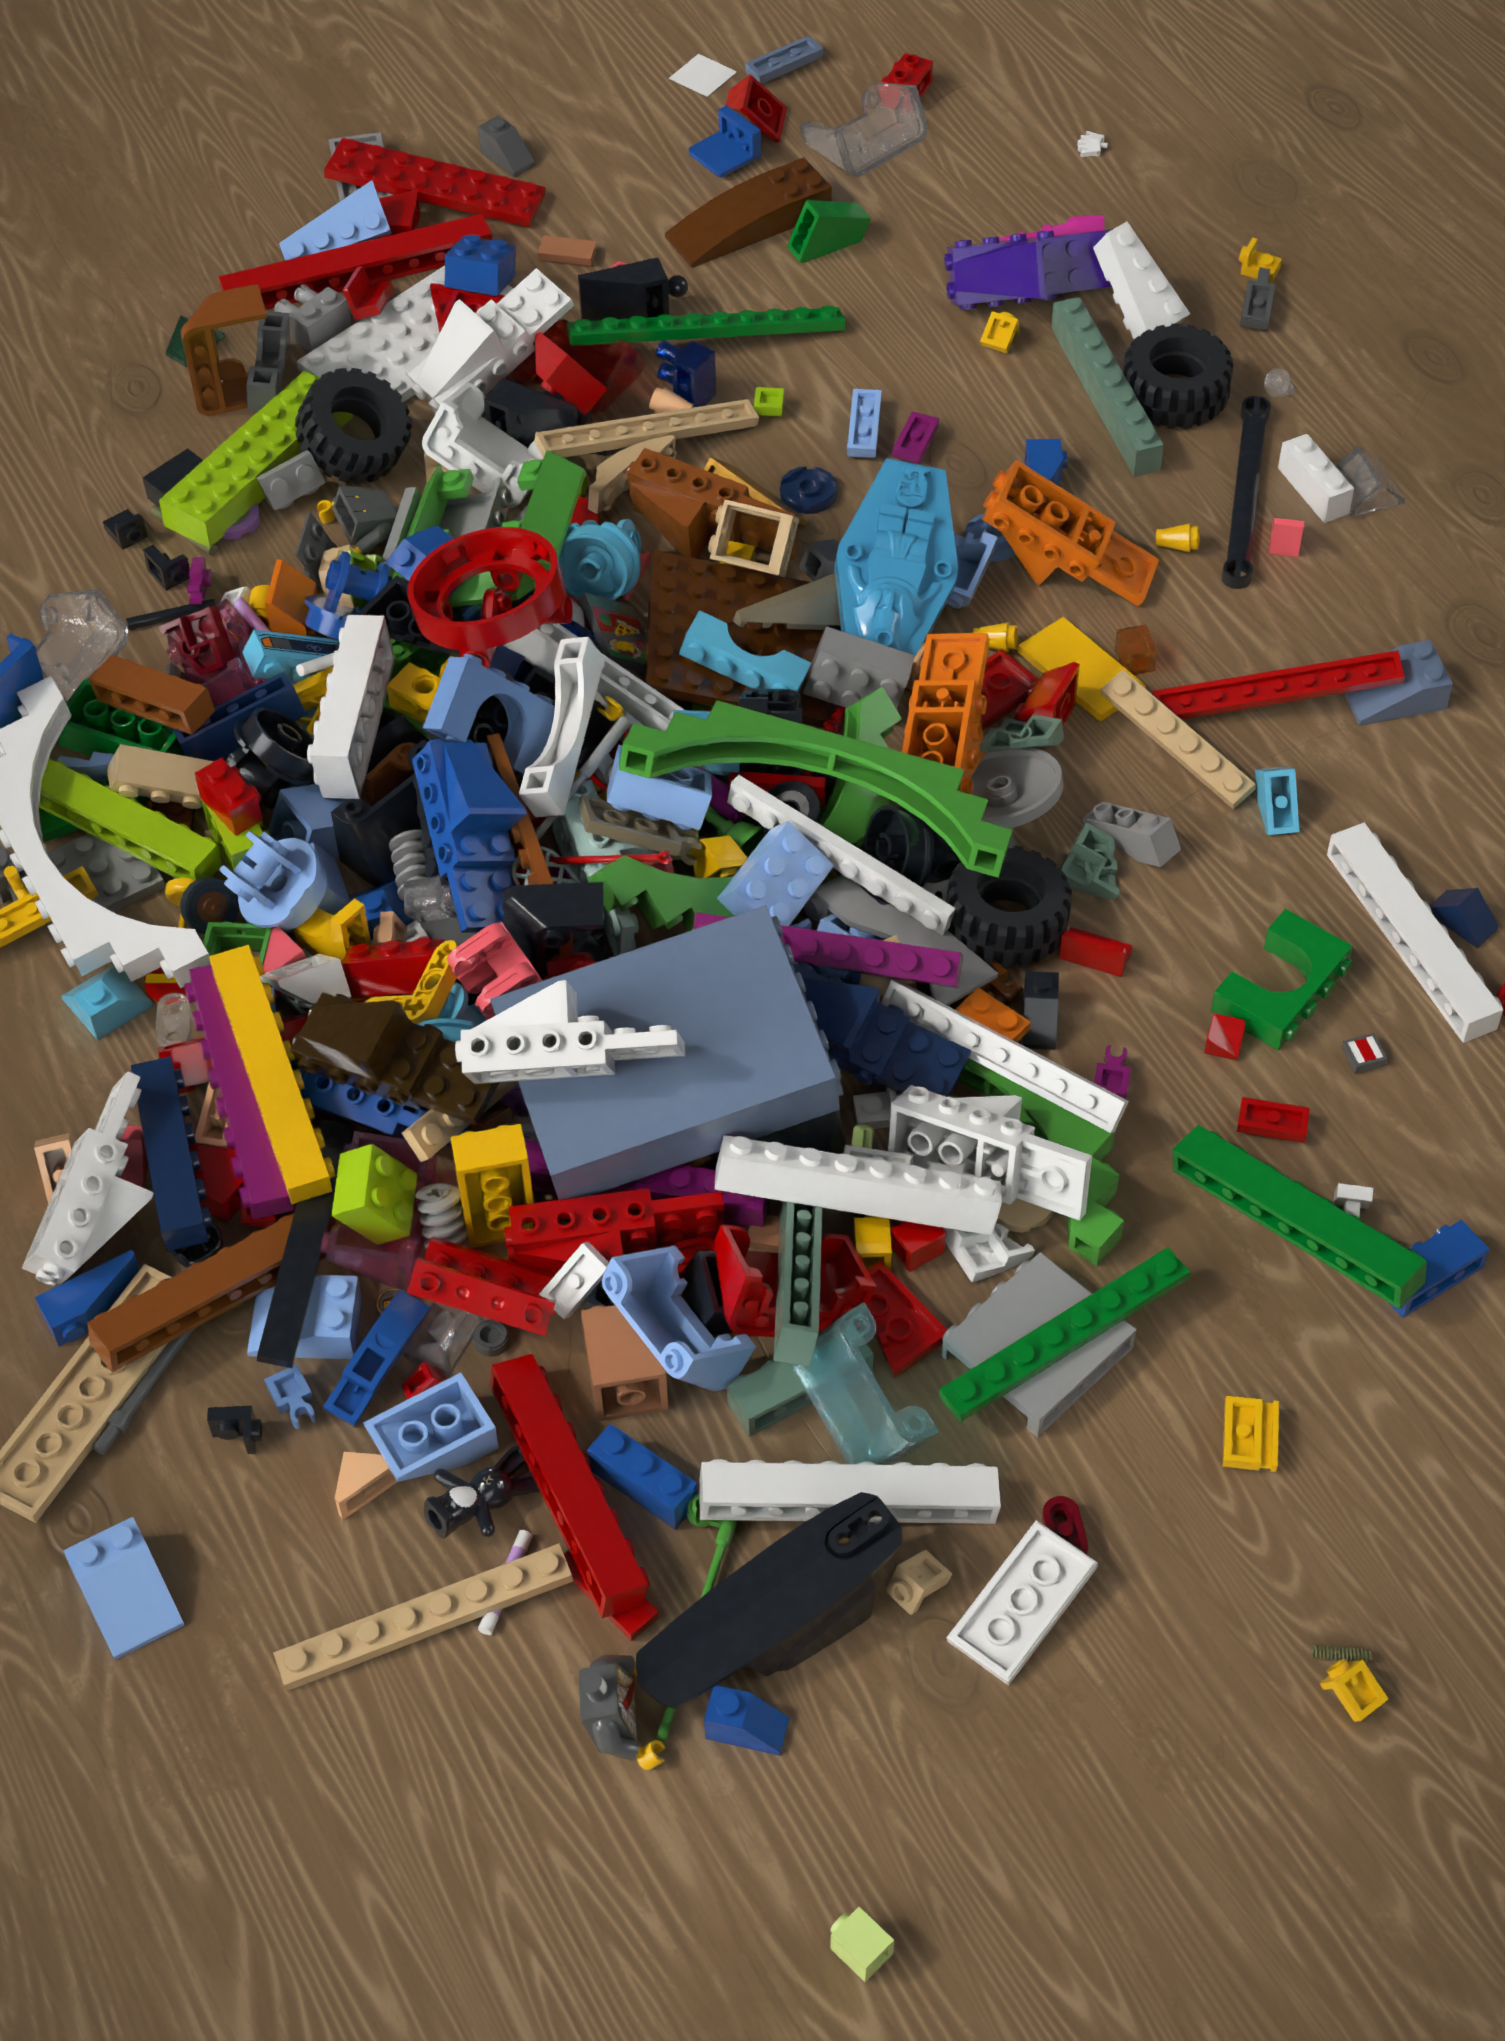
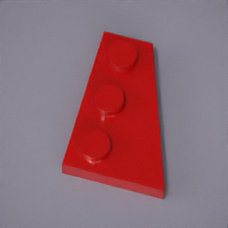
[865,1261,947,1378]

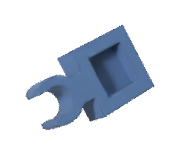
[264,1364,316,1430]

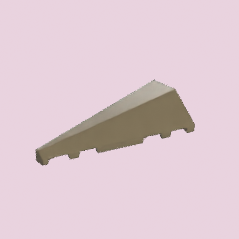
[733,573,841,630]

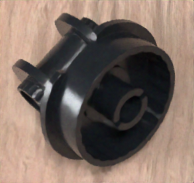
[226,707,314,812]
[864,802,962,887]

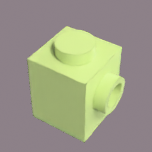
[830,1907,894,1982]

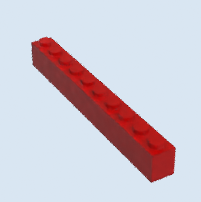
[218,214,492,310]

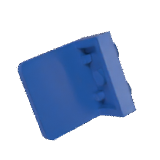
[689,105,761,177]

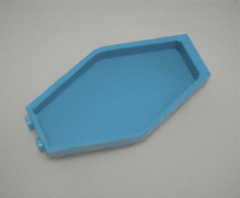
[834,458,958,658]

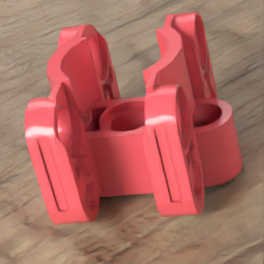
[447,922,543,1020]

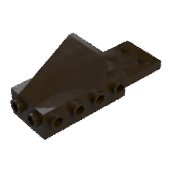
[290,992,500,1125]

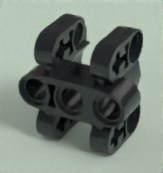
[739,689,802,776]

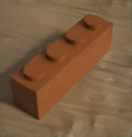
[88,655,215,735]

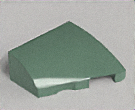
[980,714,1064,752]
[1061,822,1120,900]

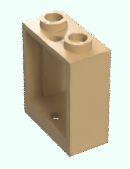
[708,499,799,578]

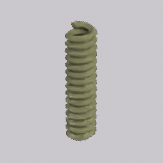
[1311,1644,1373,1663]

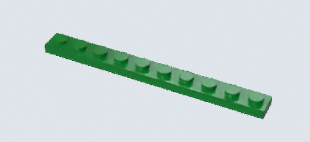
[566,306,846,346]

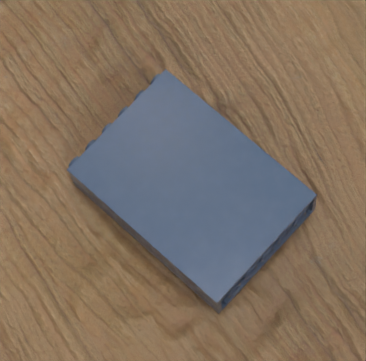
[490,905,843,1200]

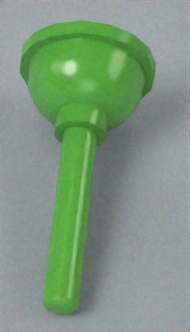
[704,805,764,856]

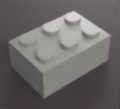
[803,626,914,709]

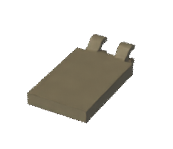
[578,795,702,865]

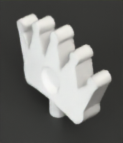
[1077,131,1108,157]

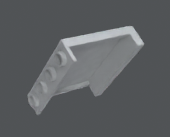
[381,477,513,576]
[942,1252,1136,1438]

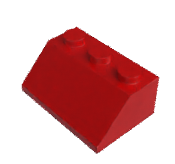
[341,937,445,999]

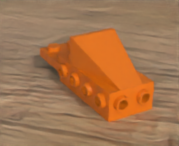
[982,460,1159,607]
[901,633,990,795]

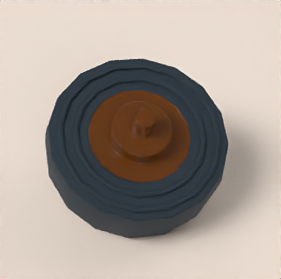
[180,877,240,935]

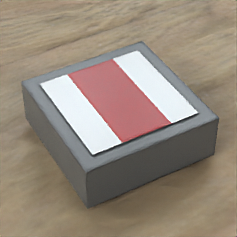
[1342,1033,1388,1074]

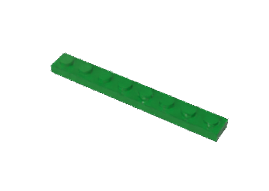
[939,1247,1191,1422]

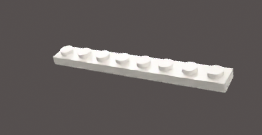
[727,775,956,936]
[881,979,1129,1133]

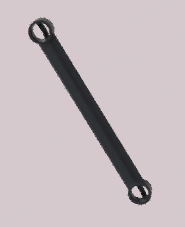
[1222,395,1271,589]

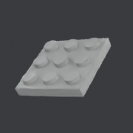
[47,833,166,912]

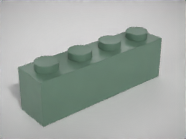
[727,1322,874,1437]

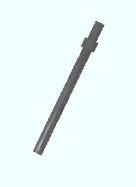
[92,1328,195,1455]

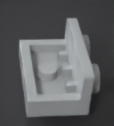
[256,450,325,510]

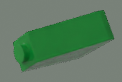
[787,200,871,263]

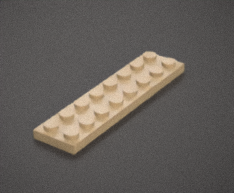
[0,1264,172,1523]

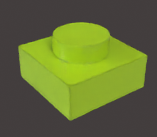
[754,387,784,416]

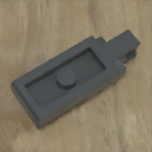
[1240,267,1276,330]

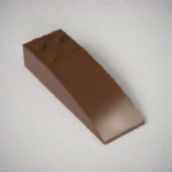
[665,157,832,268]

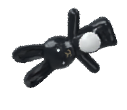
[424,1445,540,1539]

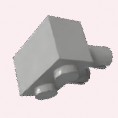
[274,284,352,352]

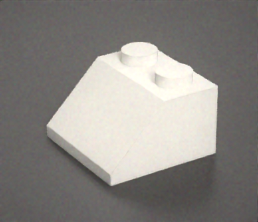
[260,954,351,1005]

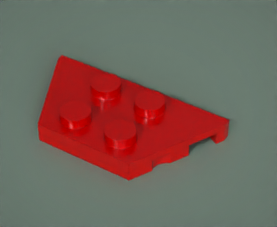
[430,283,505,332]

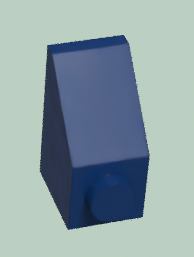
[704,1685,789,1756]

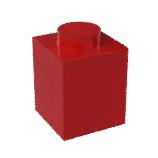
[891,1221,947,1272]

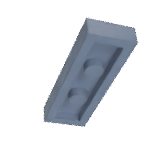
[745,35,823,84]

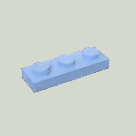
[847,389,882,458]

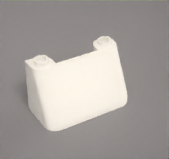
[422,381,544,508]

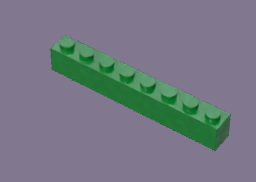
[1172,1125,1427,1309]

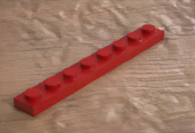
[1152,650,1405,720]

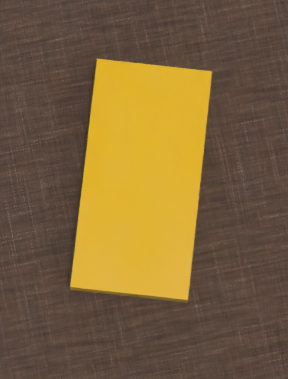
[1018,617,1146,722]

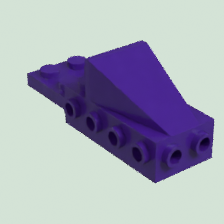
[944,229,1113,310]

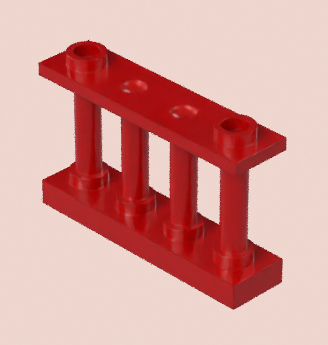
[407,1236,557,1336]

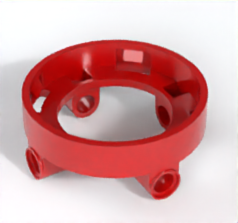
[407,527,573,668]

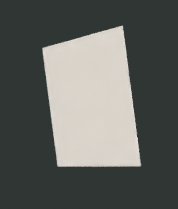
[669,54,737,97]

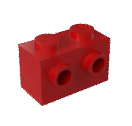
[880,53,933,112]
[195,757,263,836]

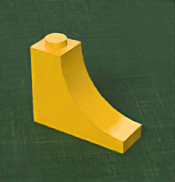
[294,898,372,961]

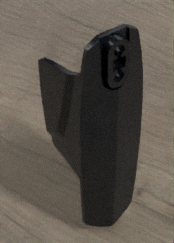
[636,1492,903,1710]

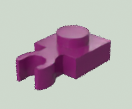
[187,557,212,605]
[1094,1045,1131,1099]

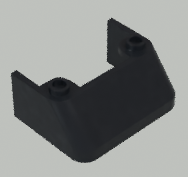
[503,882,604,980]

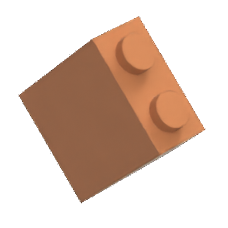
[581,1305,669,1421]

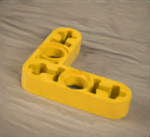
[366,940,459,1024]

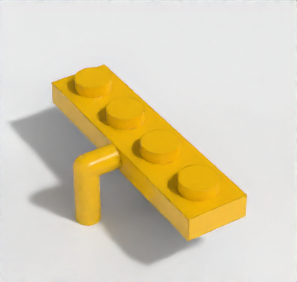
[0,866,99,948]

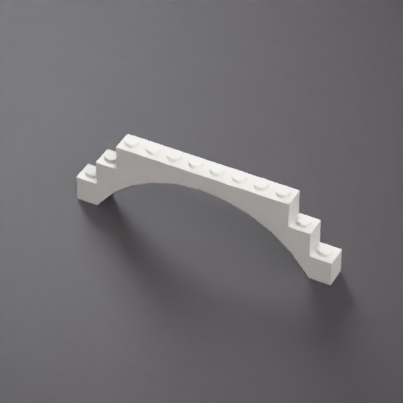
[0,676,211,988]

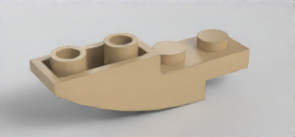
[588,435,676,514]

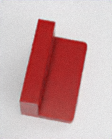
[343,266,395,320]
[1059,927,1133,977]

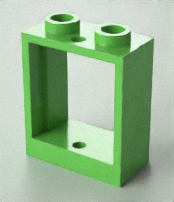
[203,922,272,965]

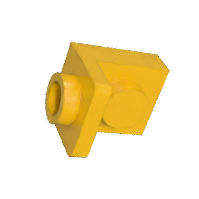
[1239,238,1282,283]
[980,311,1020,353]
[1319,1659,1388,1722]

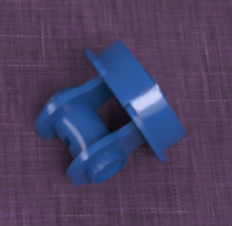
[305,551,392,640]

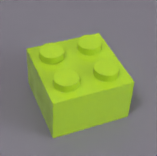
[332,1144,417,1245]

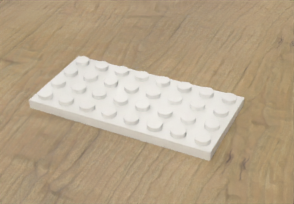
[297,266,514,403]

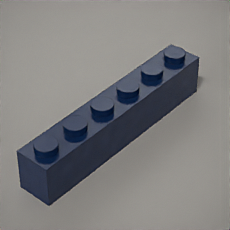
[130,1056,213,1251]

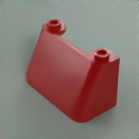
[714,1224,876,1339]

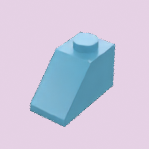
[1255,766,1299,835]

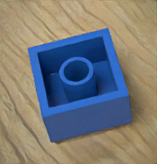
[444,235,516,296]

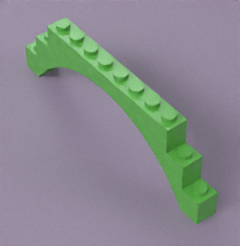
[587,687,902,932]
[619,700,1013,878]
[958,1058,1124,1267]

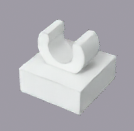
[1333,1183,1373,1218]

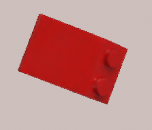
[535,331,607,416]

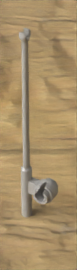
[509,716,631,875]

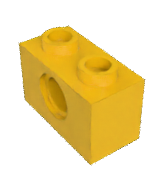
[386,662,441,724]

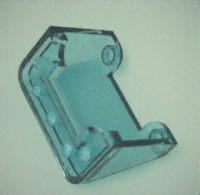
[793,1302,939,1465]

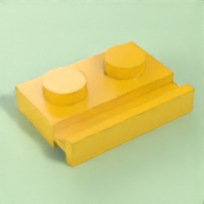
[1222,1396,1279,1472]

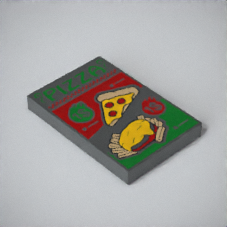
[579,592,647,673]

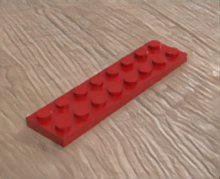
[324,138,546,228]

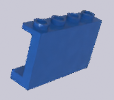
[0,633,44,729]

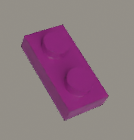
[893,411,939,464]

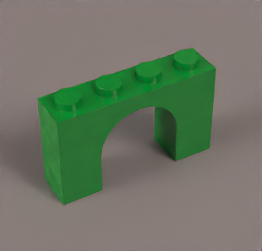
[1211,909,1353,1050]

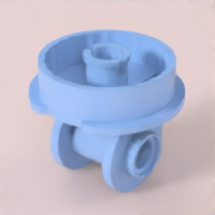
[219,831,327,931]

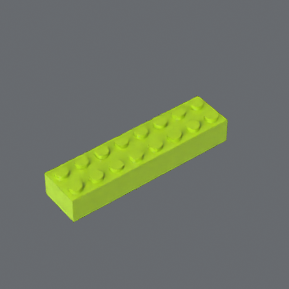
[159,370,353,548]

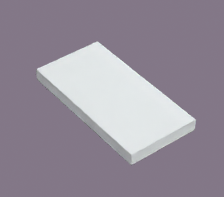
[947,1520,1098,1686]

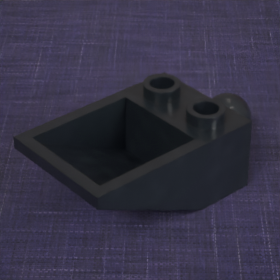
[578,257,688,321]
[482,378,578,448]

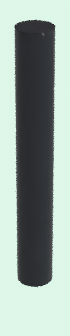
[126,599,216,630]

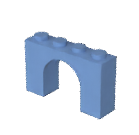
[423,654,555,775]

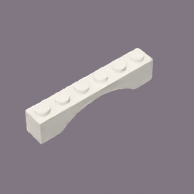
[519,636,604,817]

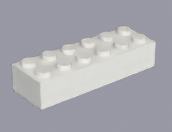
[307,615,395,799]

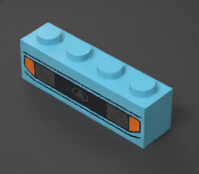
[242,630,340,683]

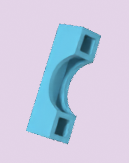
[679,610,811,692]

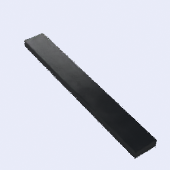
[257,1119,353,1368]

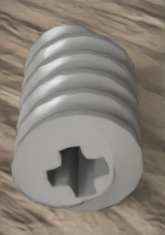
[389,829,439,903]
[415,1183,469,1249]

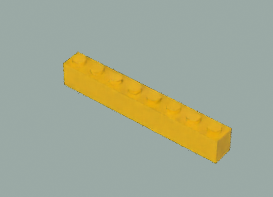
[209,944,336,1204]

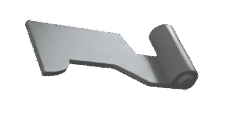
[803,874,998,1006]

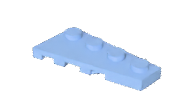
[279,180,392,260]

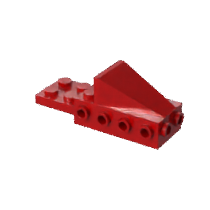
[504,1188,724,1275]

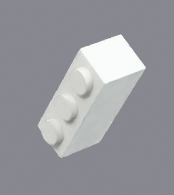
[1278,434,1354,523]

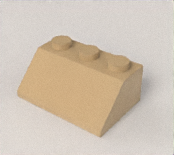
[107,744,214,809]

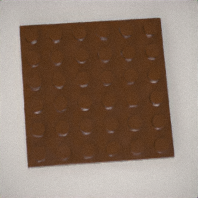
[644,550,827,728]

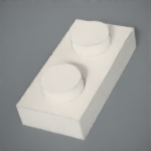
[539,1242,609,1319]

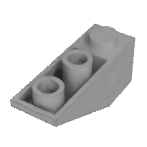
[1082,802,1181,867]

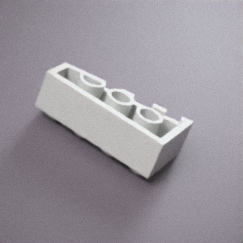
[1093,221,1190,339]

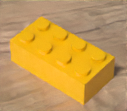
[450,1124,534,1248]

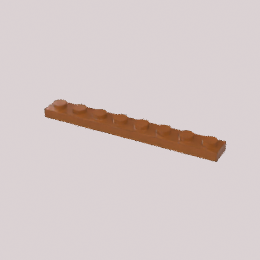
[487,733,573,958]

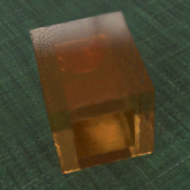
[1115,624,1157,675]

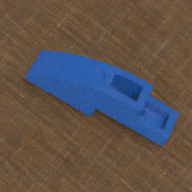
[323,1290,431,1428]

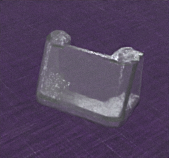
[799,83,928,177]
[36,589,128,703]

